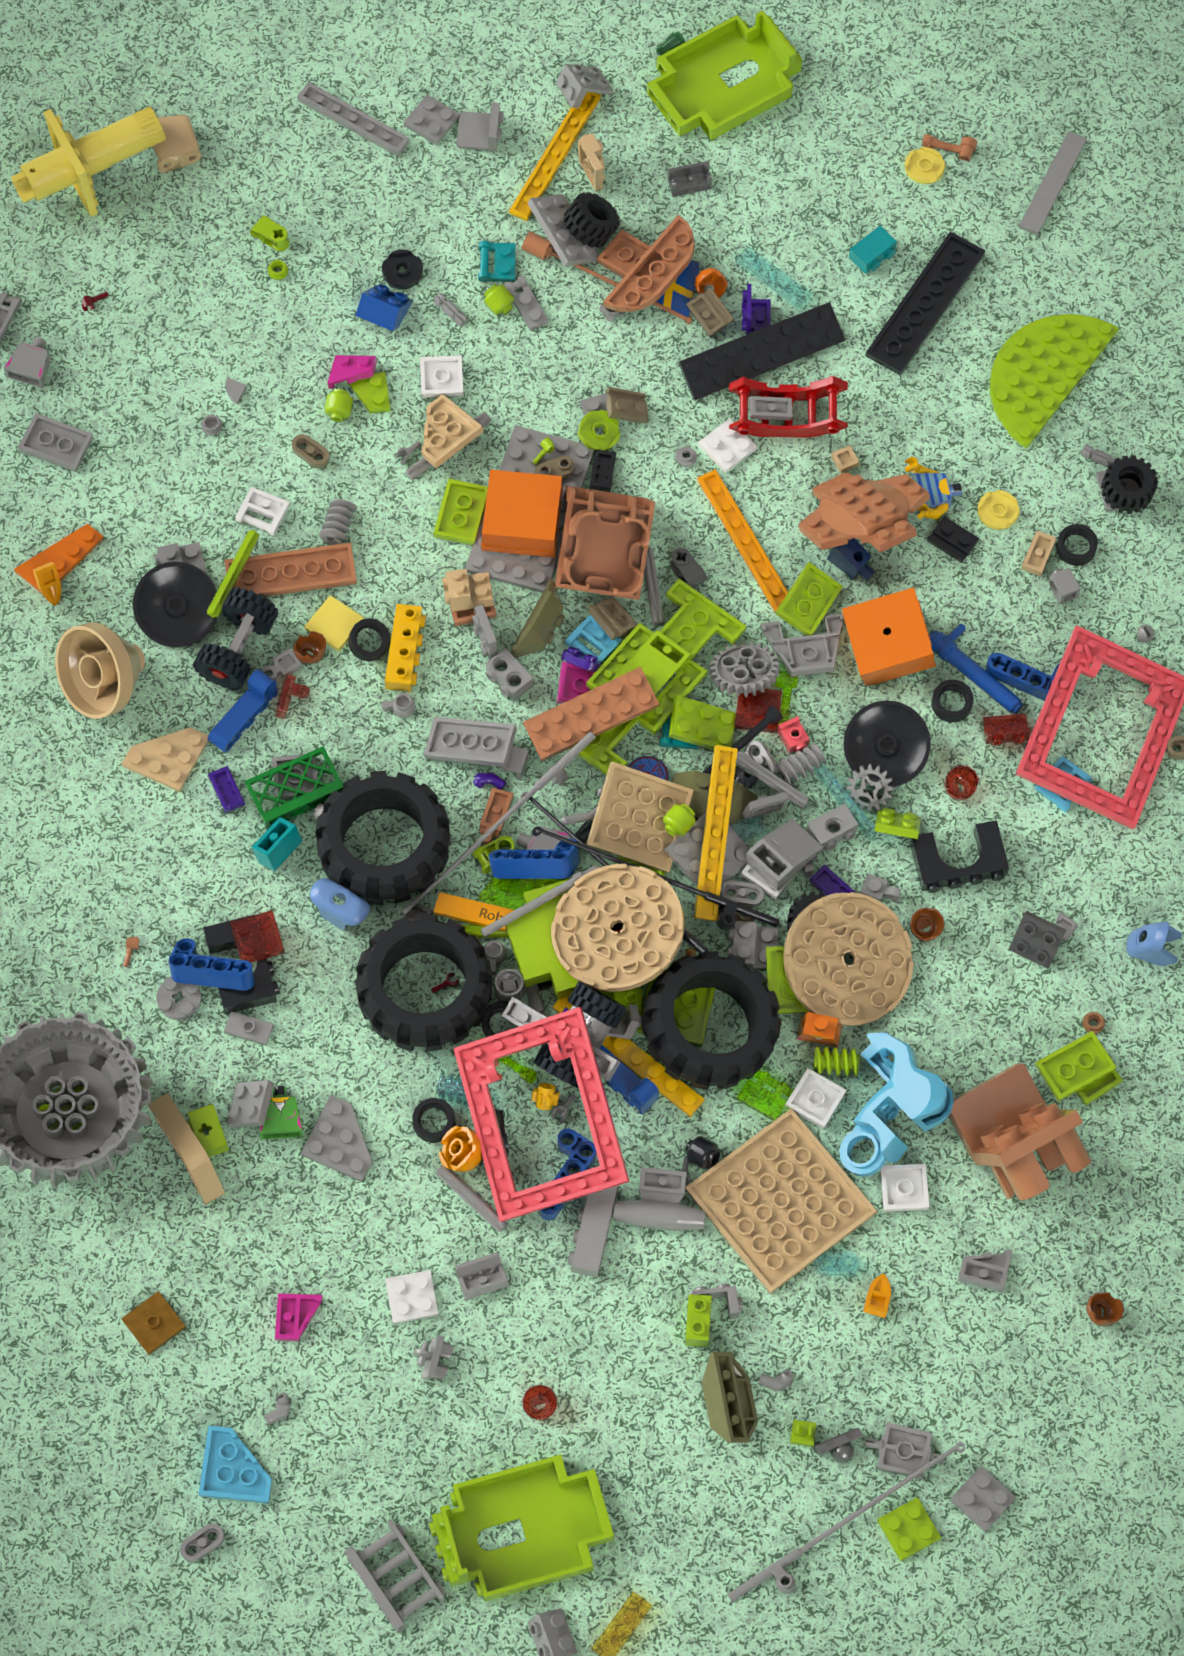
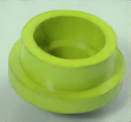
[267,260,288,280]

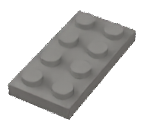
[527,194,599,267]
[424,717,517,767]

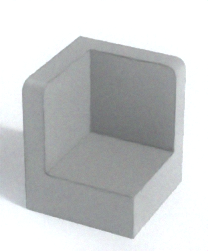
[501,745,529,781]

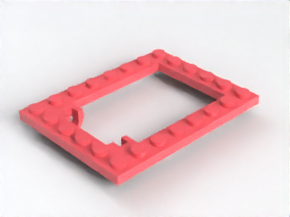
[1015,625,1184,830]
[453,1007,630,1222]

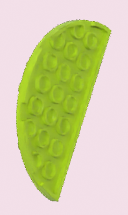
[990,314,1119,449]

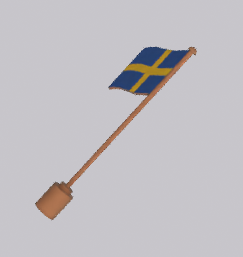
[522,231,699,324]

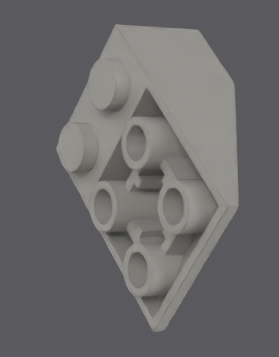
[746,818,824,891]

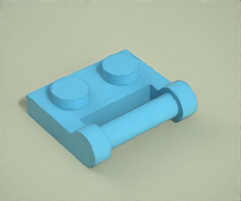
[565,615,623,666]
[1035,756,1093,812]

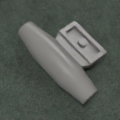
[613,1167,706,1231]

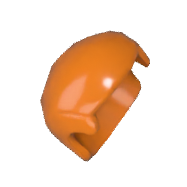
[694,268,728,298]

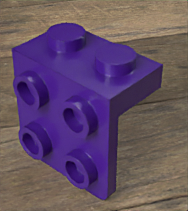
[742,284,771,335]

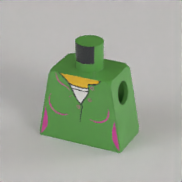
[259,1086,304,1139]

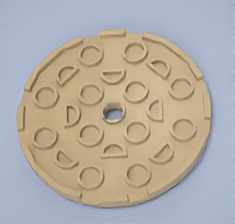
[551,864,685,992]
[784,892,914,1026]

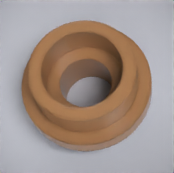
[1082,1012,1105,1034]

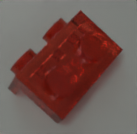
[982,714,1031,746]

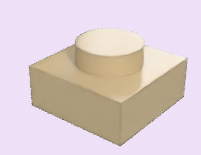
[831,445,860,474]

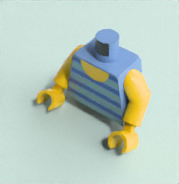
[905,456,962,519]

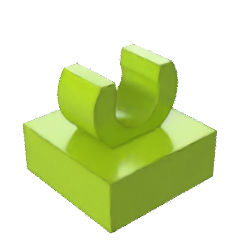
[790,1419,816,1447]

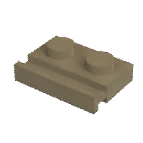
[686,287,734,338]
[606,387,649,423]
[588,597,638,640]

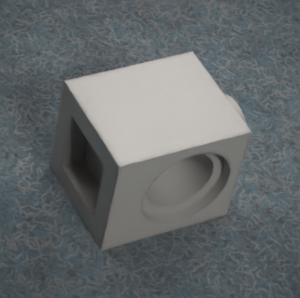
[1048,567,1081,605]

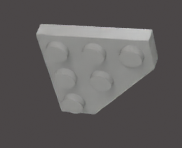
[301,1095,372,1182]

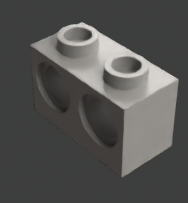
[486,648,534,701]

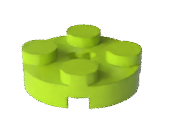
[577,410,620,451]

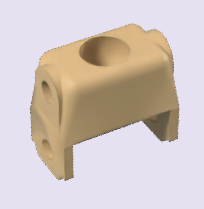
[152,115,201,173]

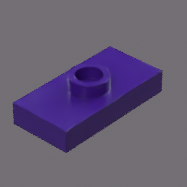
[208,766,245,813]
[809,865,856,896]

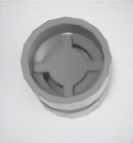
[495,969,524,1002]

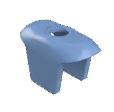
[309,878,370,931]
[1126,921,1182,966]

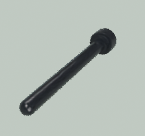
[703,705,783,774]

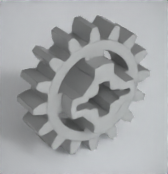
[846,764,894,812]

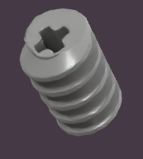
[319,499,357,545]
[777,743,826,785]

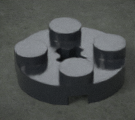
[382,250,423,289]
[734,765,759,790]

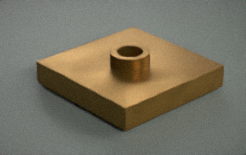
[121,1291,186,1355]

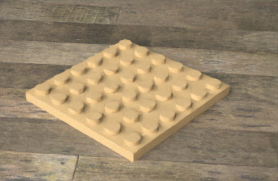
[685,1108,877,1294]

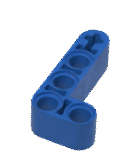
[986,653,1060,701]
[207,669,278,753]
[488,839,581,879]
[168,938,255,990]
[600,1045,659,1115]
[539,1128,596,1220]

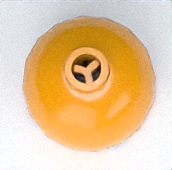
[439,1126,483,1172]

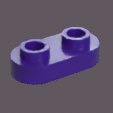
[561,647,601,672]

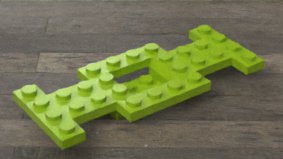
[570,579,747,776]

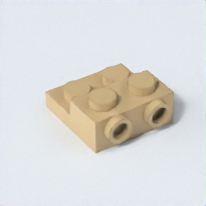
[578,133,605,191]
[442,569,494,612]

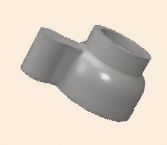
[382,693,415,718]
[484,941,506,975]

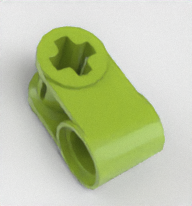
[250,215,290,251]
[472,836,515,874]

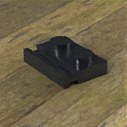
[927,516,980,563]

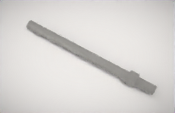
[480,865,598,937]

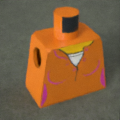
[797,1012,843,1048]

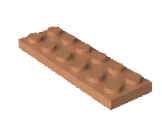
[224,543,357,597]
[523,667,660,761]

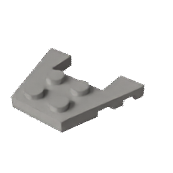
[761,613,844,677]

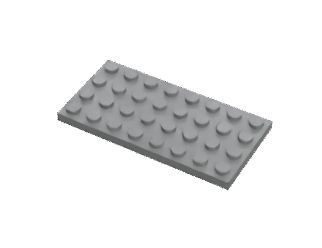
[465,425,594,593]

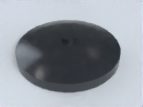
[133,561,217,648]
[843,700,931,788]

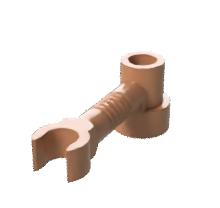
[922,134,978,161]

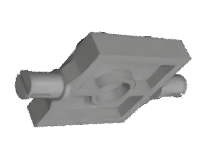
[865,1422,944,1480]

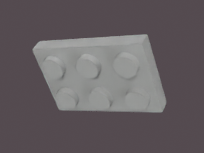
[18,413,94,472]

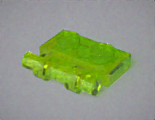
[737,1070,794,1121]

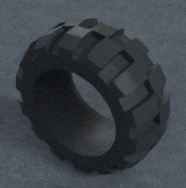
[315,771,451,905]
[355,914,492,1052]
[642,951,781,1090]

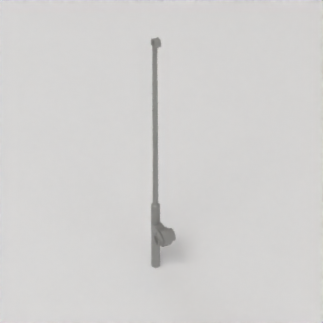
[402,732,596,916]
[727,1442,965,1602]

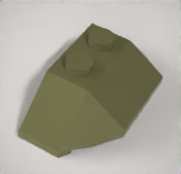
[511,580,565,658]
[672,770,758,825]
[702,1352,758,1443]

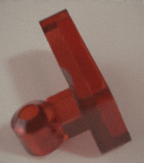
[275,674,310,719]

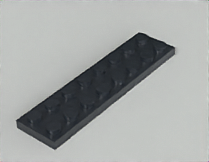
[865,231,986,376]
[678,302,845,401]

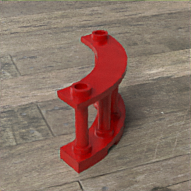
[729,376,848,438]

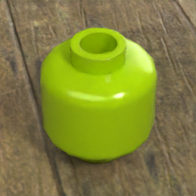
[484,284,514,315]
[324,389,353,422]
[663,804,696,837]

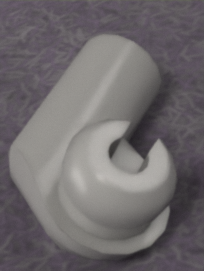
[758,1370,793,1391]
[264,1393,292,1425]

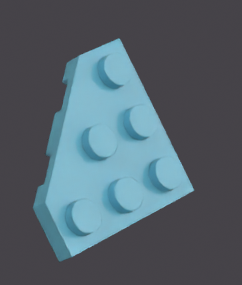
[198,1426,272,1504]

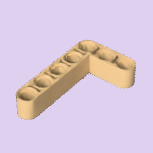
[148,1093,225,1205]

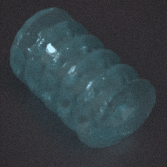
[436,1071,469,1106]

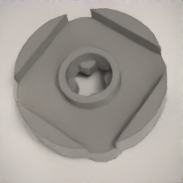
[156,977,202,1020]

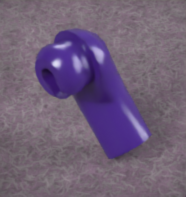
[473,772,507,790]

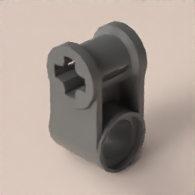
[670,548,707,588]

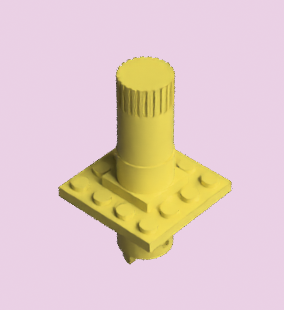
[11,106,166,217]

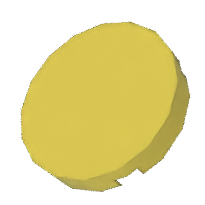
[904,147,945,184]
[977,490,1020,530]

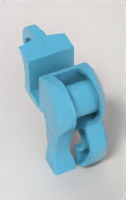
[839,1032,954,1177]

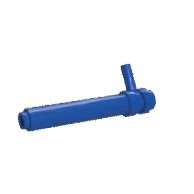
[929,624,1023,714]

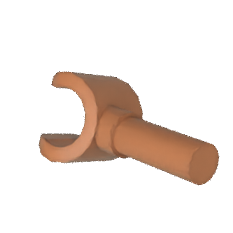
[123,937,139,967]

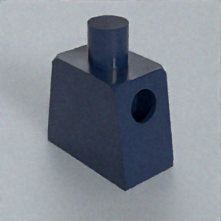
[827,538,876,581]

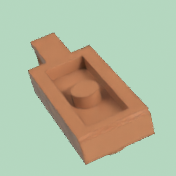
[479,788,514,846]

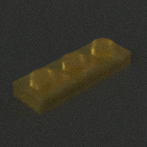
[591,1591,652,1656]

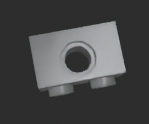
[806,804,859,851]

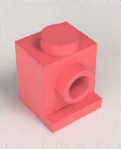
[778,716,810,754]

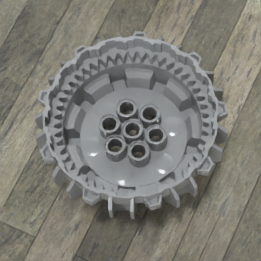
[0,1012,153,1189]

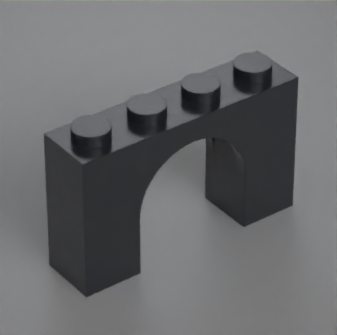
[910,820,1009,893]
[203,914,280,1015]

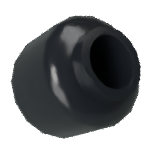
[685,1136,720,1169]

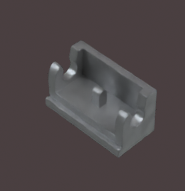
[668,161,712,197]

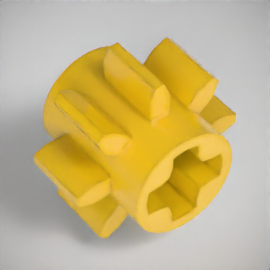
[531,1083,560,1110]

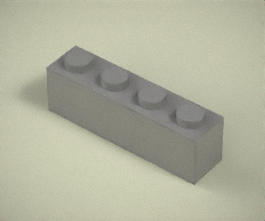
[568,1186,618,1278]

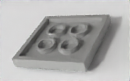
[664,812,750,888]

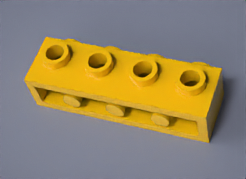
[385,604,426,692]

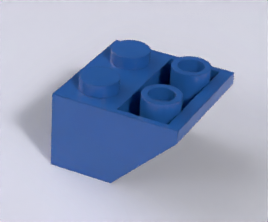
[355,284,414,331]

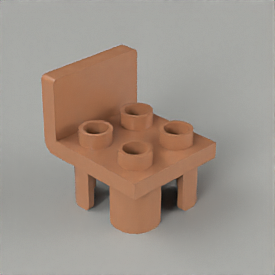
[555,485,655,600]
[949,1063,1092,1200]

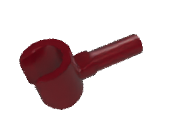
[82,292,108,312]
[431,973,459,994]

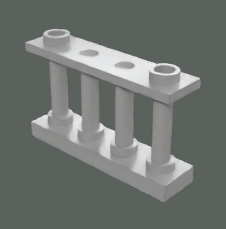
[344,1520,446,1634]

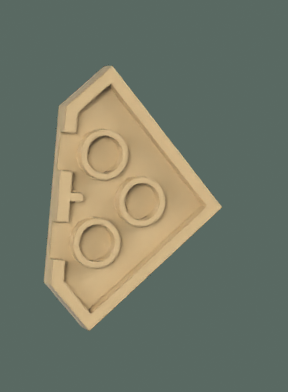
[421,394,484,468]
[122,727,208,792]

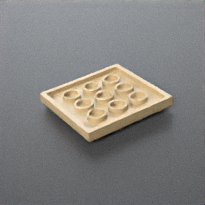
[586,762,693,873]

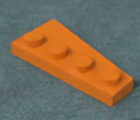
[14,524,104,594]

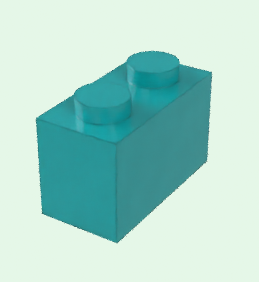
[849,225,897,274]
[252,817,303,872]

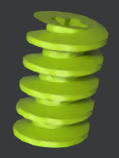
[813,1046,860,1077]

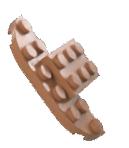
[597,215,695,312]

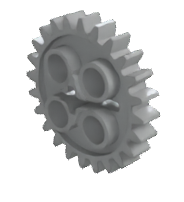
[709,641,780,697]

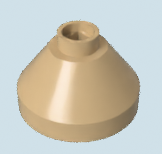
[55,622,145,719]

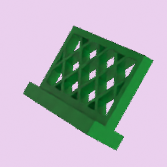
[244,746,343,830]

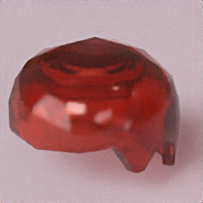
[944,765,979,801]
[522,1385,558,1420]

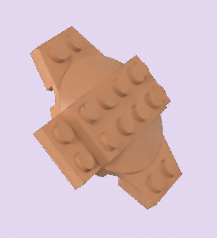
[798,472,930,552]

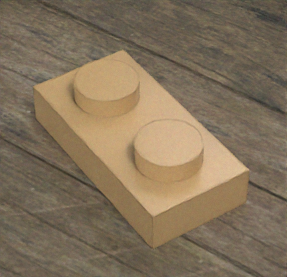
[1021,531,1056,576]

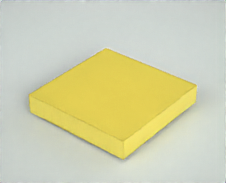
[304,595,364,652]

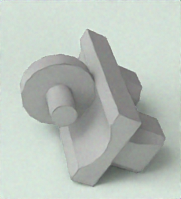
[413,1335,454,1380]

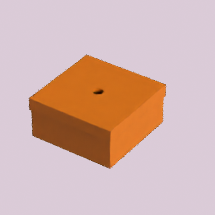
[481,469,563,558]
[842,587,936,686]

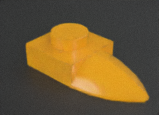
[33,562,61,606]
[863,1274,891,1318]

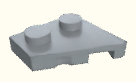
[958,1249,1012,1293]

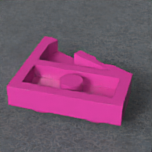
[328,355,377,389]
[275,1293,323,1341]

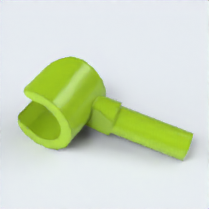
[532,437,555,465]

